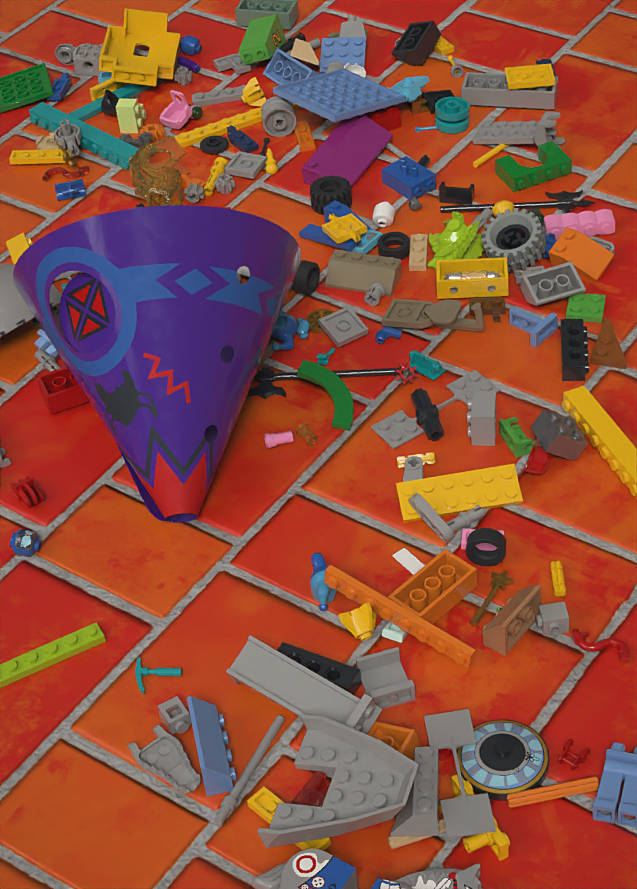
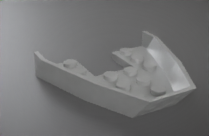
[257,715,419,848]

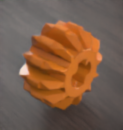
[139,123,166,146]

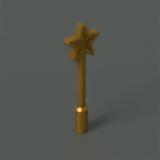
[54,137,79,167]
[470,570,514,626]

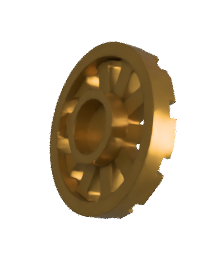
[305,309,334,334]

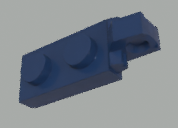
[226,125,259,153]

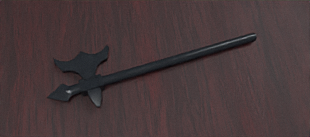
[440,189,595,213]
[245,363,403,399]

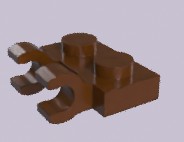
[469,297,506,322]

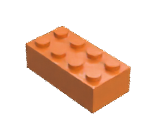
[388,549,477,624]

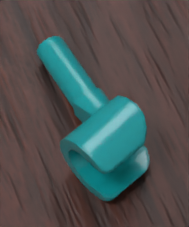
[317,348,335,365]

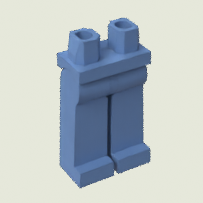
[593,742,637,828]

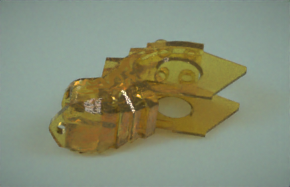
[129,136,190,207]

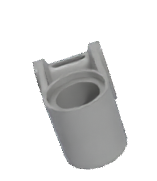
[403,456,424,482]

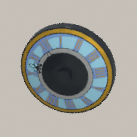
[456,720,549,801]

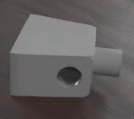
[339,15,367,49]

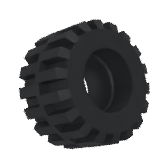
[310,176,352,215]

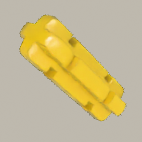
[397,452,435,468]
[550,561,566,597]

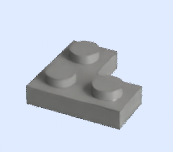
[213,53,251,75]

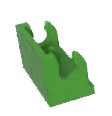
[499,417,534,458]

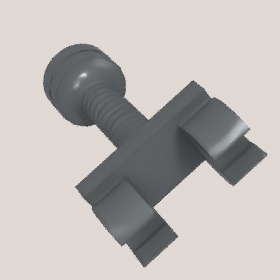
[119,132,158,157]

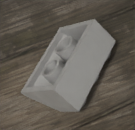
[520,261,586,306]

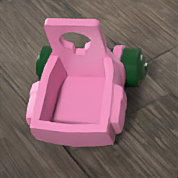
[159,90,203,129]

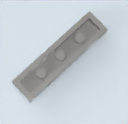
[191,85,246,107]

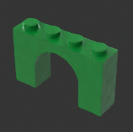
[495,141,572,192]

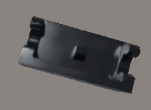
[439,182,475,205]

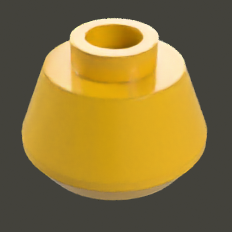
[492,200,515,218]

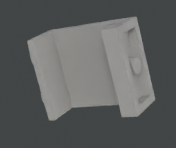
[356,647,416,709]

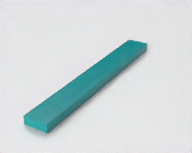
[69,78,167,121]

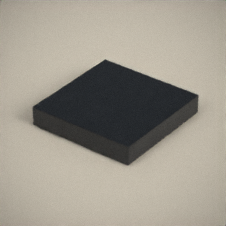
[421,90,455,113]

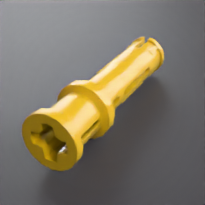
[203,157,228,196]

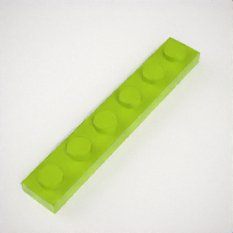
[0,622,106,688]

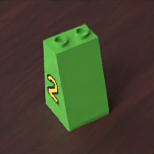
[239,14,286,65]

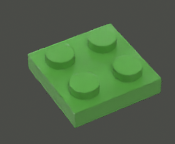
[566,293,606,323]

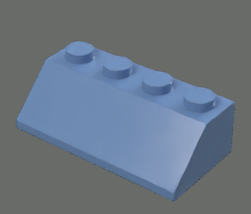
[263,48,320,85]
[187,696,237,797]

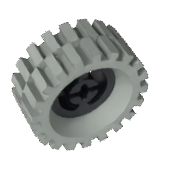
[481,208,547,273]

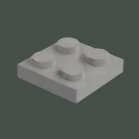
[224,151,267,179]
[319,306,369,347]

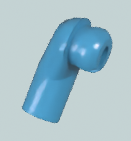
[296,318,310,339]

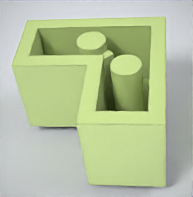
[116,98,147,133]

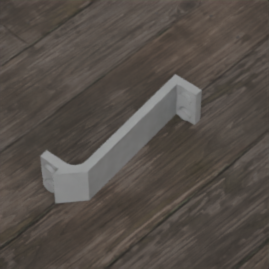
[226,635,382,734]

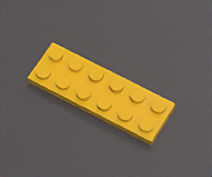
[396,464,523,523]

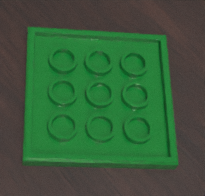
[0,63,54,113]

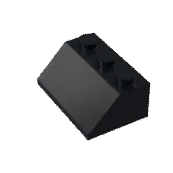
[391,21,441,65]

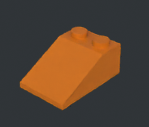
[548,227,614,282]

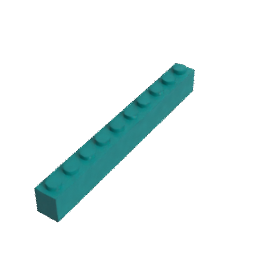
[29,102,146,173]

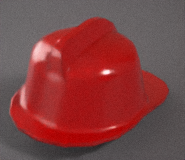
[518,440,551,479]

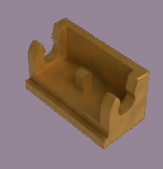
[405,95,429,115]

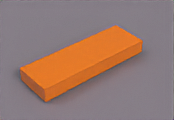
[294,120,316,152]

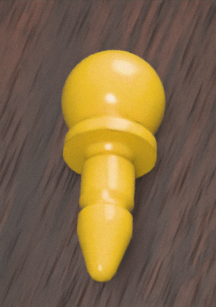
[265,148,278,174]

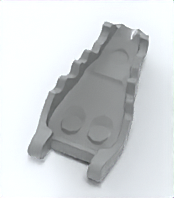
[127,724,201,794]

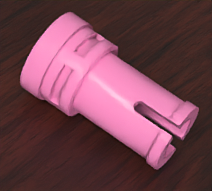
[264,430,293,449]

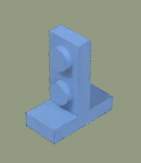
[509,306,558,348]

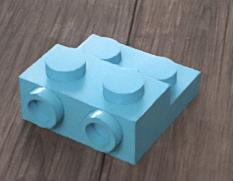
[389,75,430,102]

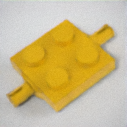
[322,213,368,244]

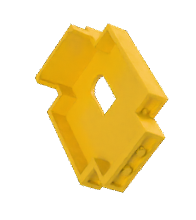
[99,8,181,86]

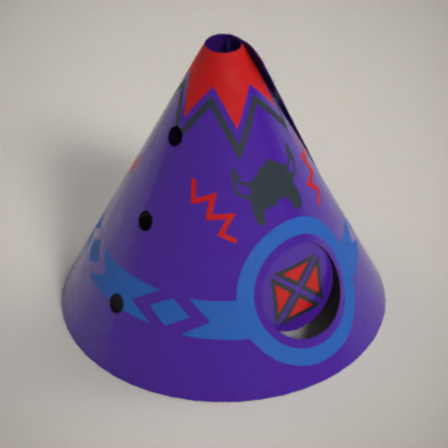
[13,205,301,523]

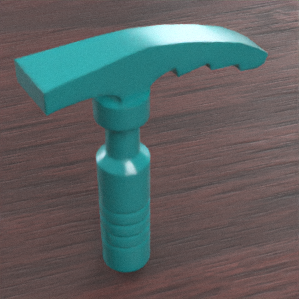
[135,657,182,695]

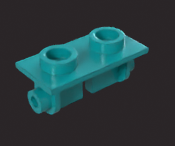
[409,350,446,380]

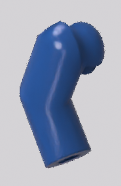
[375,326,402,344]

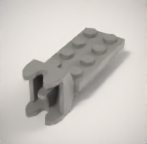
[472,112,565,150]

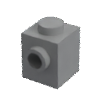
[535,602,569,636]

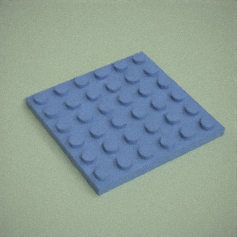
[273,68,405,123]

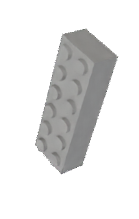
[461,72,558,110]

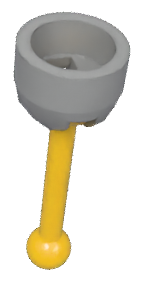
[447,55,463,78]

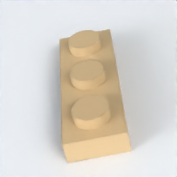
[409,234,428,271]

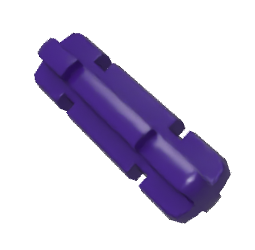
[177,56,201,73]

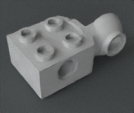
[55,43,103,76]

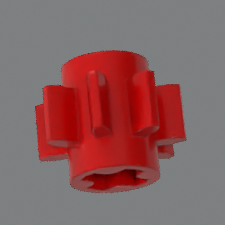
[394,362,418,385]

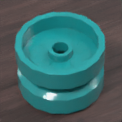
[435,97,470,134]

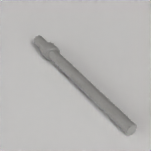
[214,715,285,825]

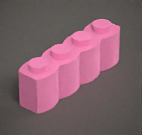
[544,209,615,240]

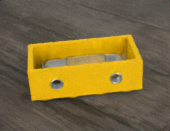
[436,257,509,299]

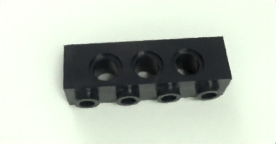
[561,319,589,381]
[277,642,362,695]

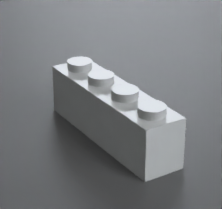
[390,746,440,837]

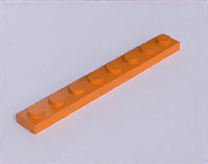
[324,564,476,668]

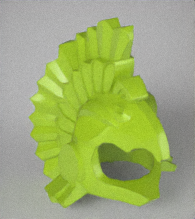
[427,211,485,271]

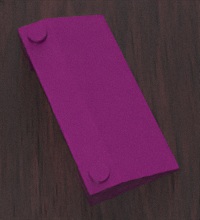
[302,115,393,188]

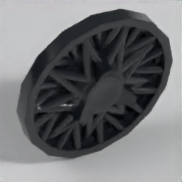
[200,135,229,154]

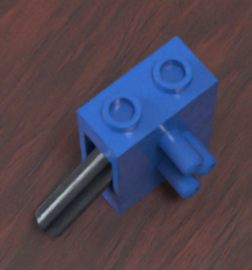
[381,155,436,200]

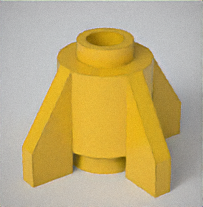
[241,77,266,107]
[338,602,376,641]

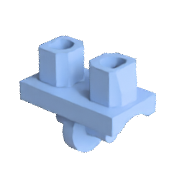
[34,329,58,358]

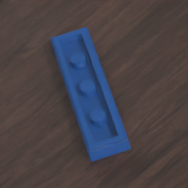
[299,224,361,251]

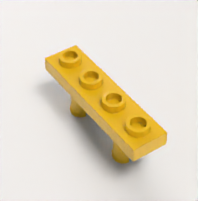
[439,775,510,861]

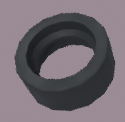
[378,232,410,260]
[293,260,320,295]
[466,528,506,566]

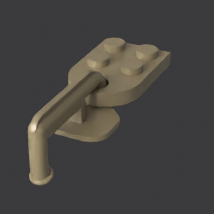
[381,299,485,331]

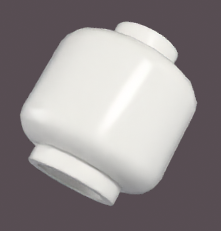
[372,202,395,228]

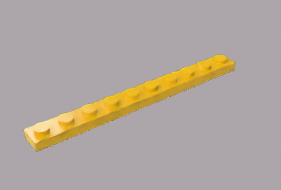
[174,103,301,149]

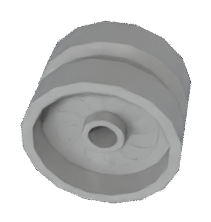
[261,96,297,137]

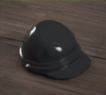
[101,89,119,116]

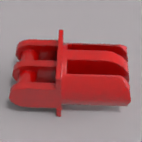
[11,476,45,508]

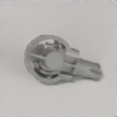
[54,119,82,156]

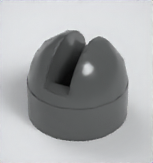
[408,196,423,211]

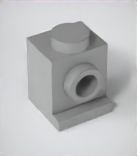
[157,696,192,734]

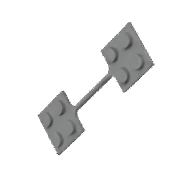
[371,370,499,449]
[424,709,496,839]

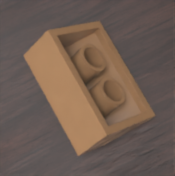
[482,584,541,656]

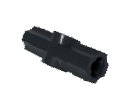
[411,388,444,441]

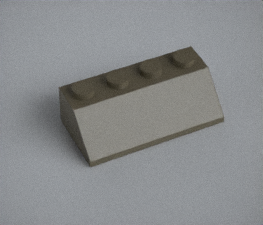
[325,250,402,297]

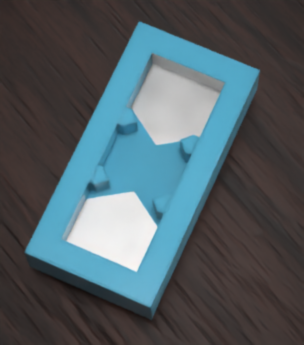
[350,229,383,254]

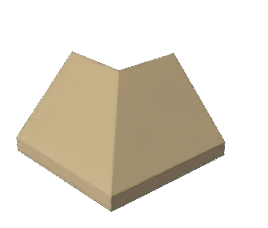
[290,38,319,65]

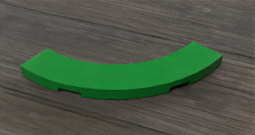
[297,360,354,431]

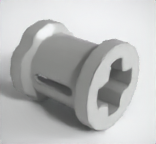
[364,283,385,306]

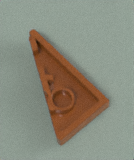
[590,318,627,369]

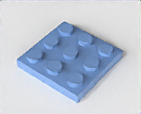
[319,37,367,74]

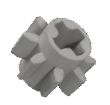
[174,67,193,86]
[215,174,235,194]
[184,183,204,203]

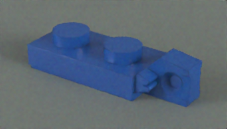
[47,72,71,101]

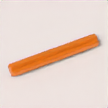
[506,776,599,808]

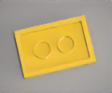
[504,63,555,90]

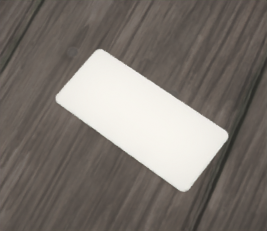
[392,548,425,575]

